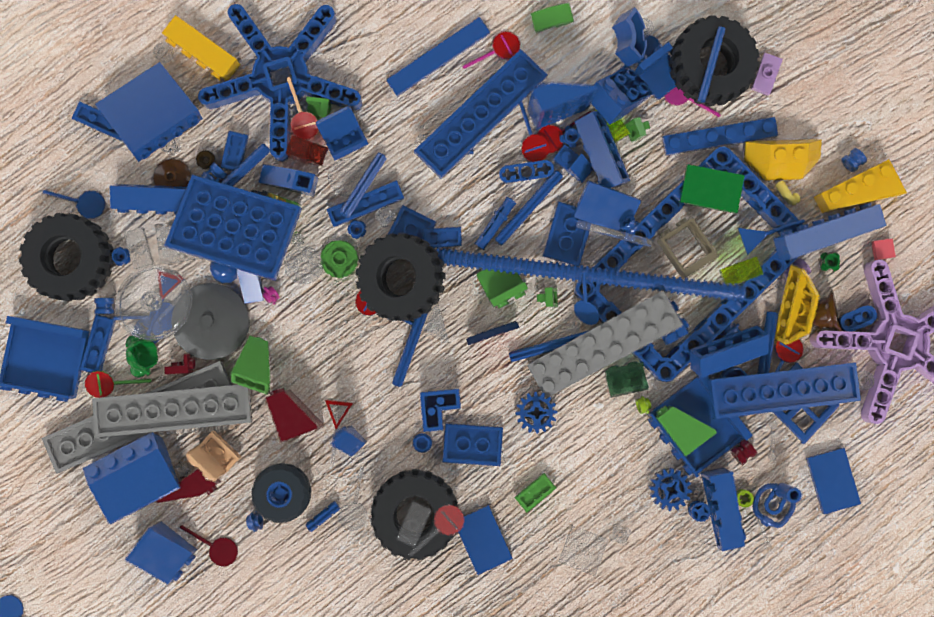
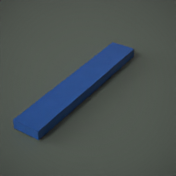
[386,17,490,97]

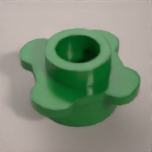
[820,252,840,271]

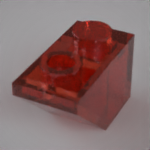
[286,135,329,166]

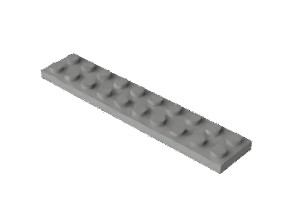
[42,361,232,474]

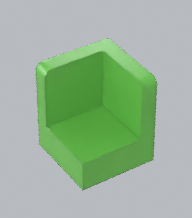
[306,97,331,120]

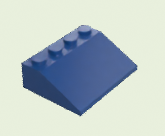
[527,82,598,130]
[83,432,181,525]

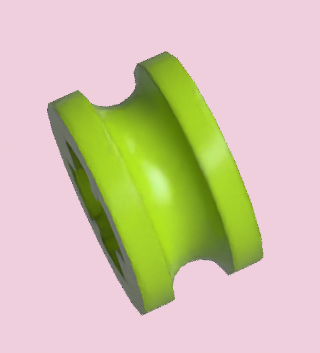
[736,489,754,508]

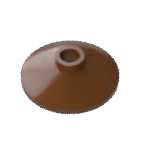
[153,159,191,187]

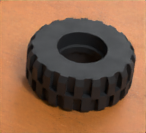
[669,15,760,106]
[19,213,114,301]
[356,233,446,321]
[370,469,458,561]

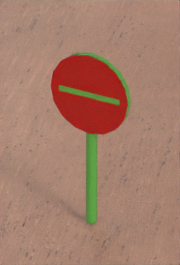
[85,371,151,398]

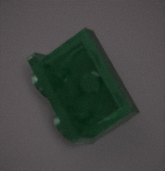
[605,361,649,398]

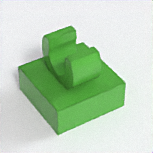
[625,117,651,142]
[537,287,558,308]

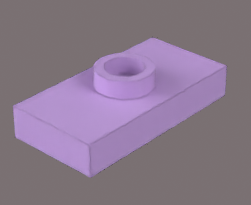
[751,53,783,96]

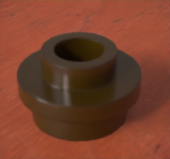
[196,150,216,170]

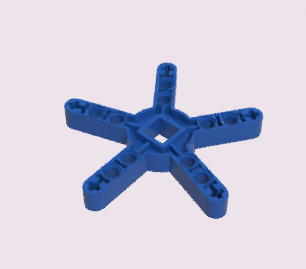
[198,4,363,162]

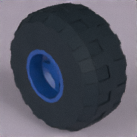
[251,463,312,523]

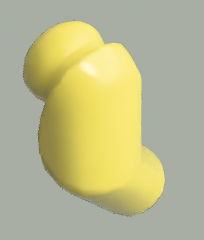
[775,181,801,206]

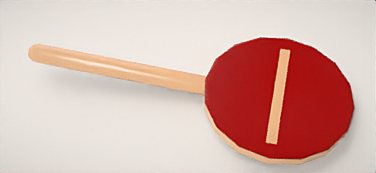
[287,77,318,140]

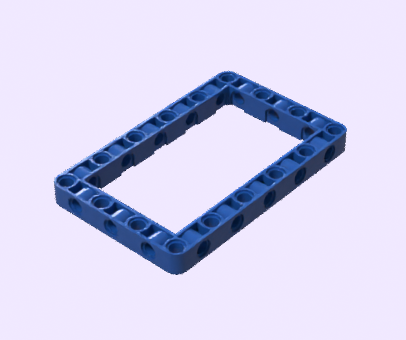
[574,146,804,382]

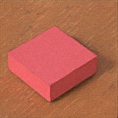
[871,238,896,260]

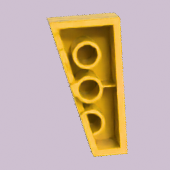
[813,159,907,214]

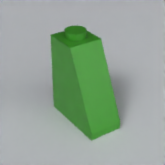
[231,336,270,395]
[655,405,717,456]

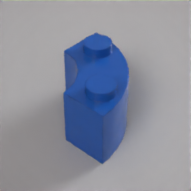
[612,7,647,67]

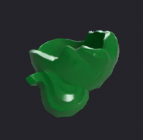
[125,333,158,378]

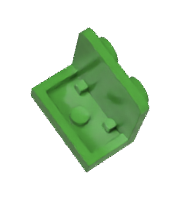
[477,269,528,309]

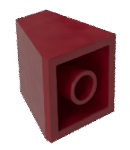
[265,388,324,442]

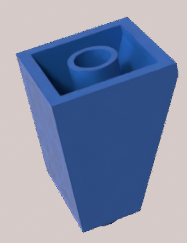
[125,521,197,584]

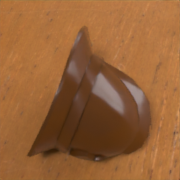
[812,289,842,331]

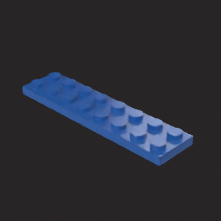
[414,49,548,179]
[708,362,861,419]

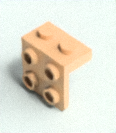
[186,431,242,481]

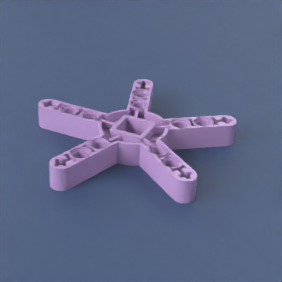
[810,260,934,424]

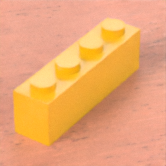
[162,15,241,81]

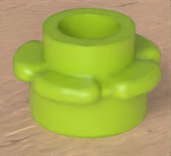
[635,396,652,414]

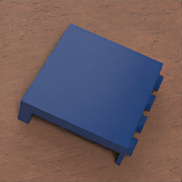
[95,62,203,162]
[0,316,90,402]
[647,376,753,478]

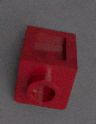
[164,354,196,374]

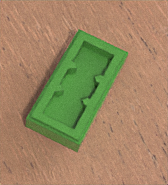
[514,473,556,512]

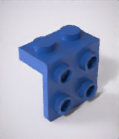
[635,42,676,100]
[316,106,369,161]

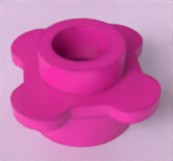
[262,286,280,305]

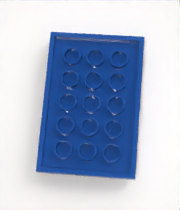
[164,175,302,281]

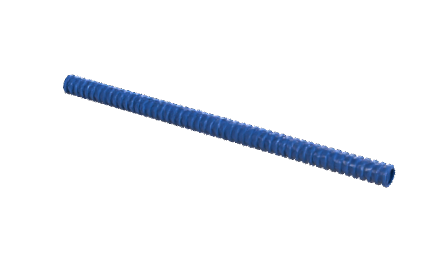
[436,248,746,302]

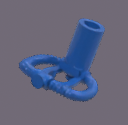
[752,483,802,528]

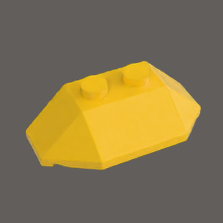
[744,139,822,180]
[775,265,820,344]

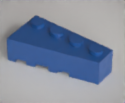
[700,467,746,551]

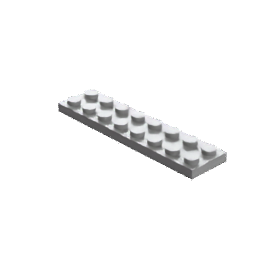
[527,290,683,398]
[92,385,253,438]

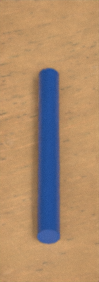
[698,27,726,103]

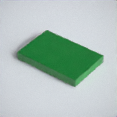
[679,164,745,214]

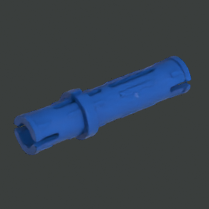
[474,197,517,250]

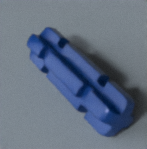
[306,501,340,532]

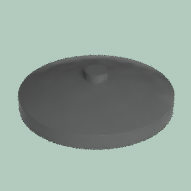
[172,283,250,360]

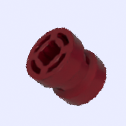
[730,440,758,466]

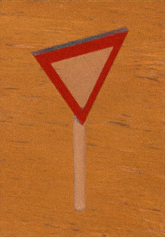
[325,400,353,467]

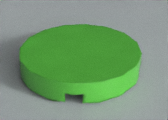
[320,240,359,278]

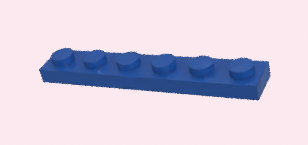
[662,117,779,156]

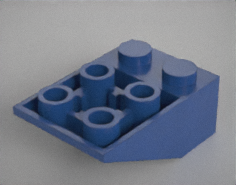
[591,66,653,125]

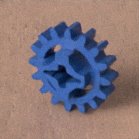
[515,392,557,434]
[649,468,692,511]

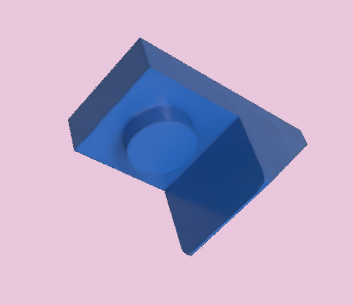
[553,145,593,183]

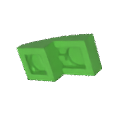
[530,3,574,33]

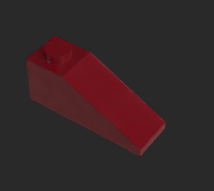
[156,468,221,503]

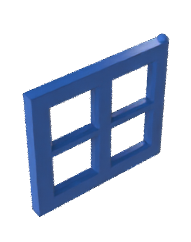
[773,363,840,444]

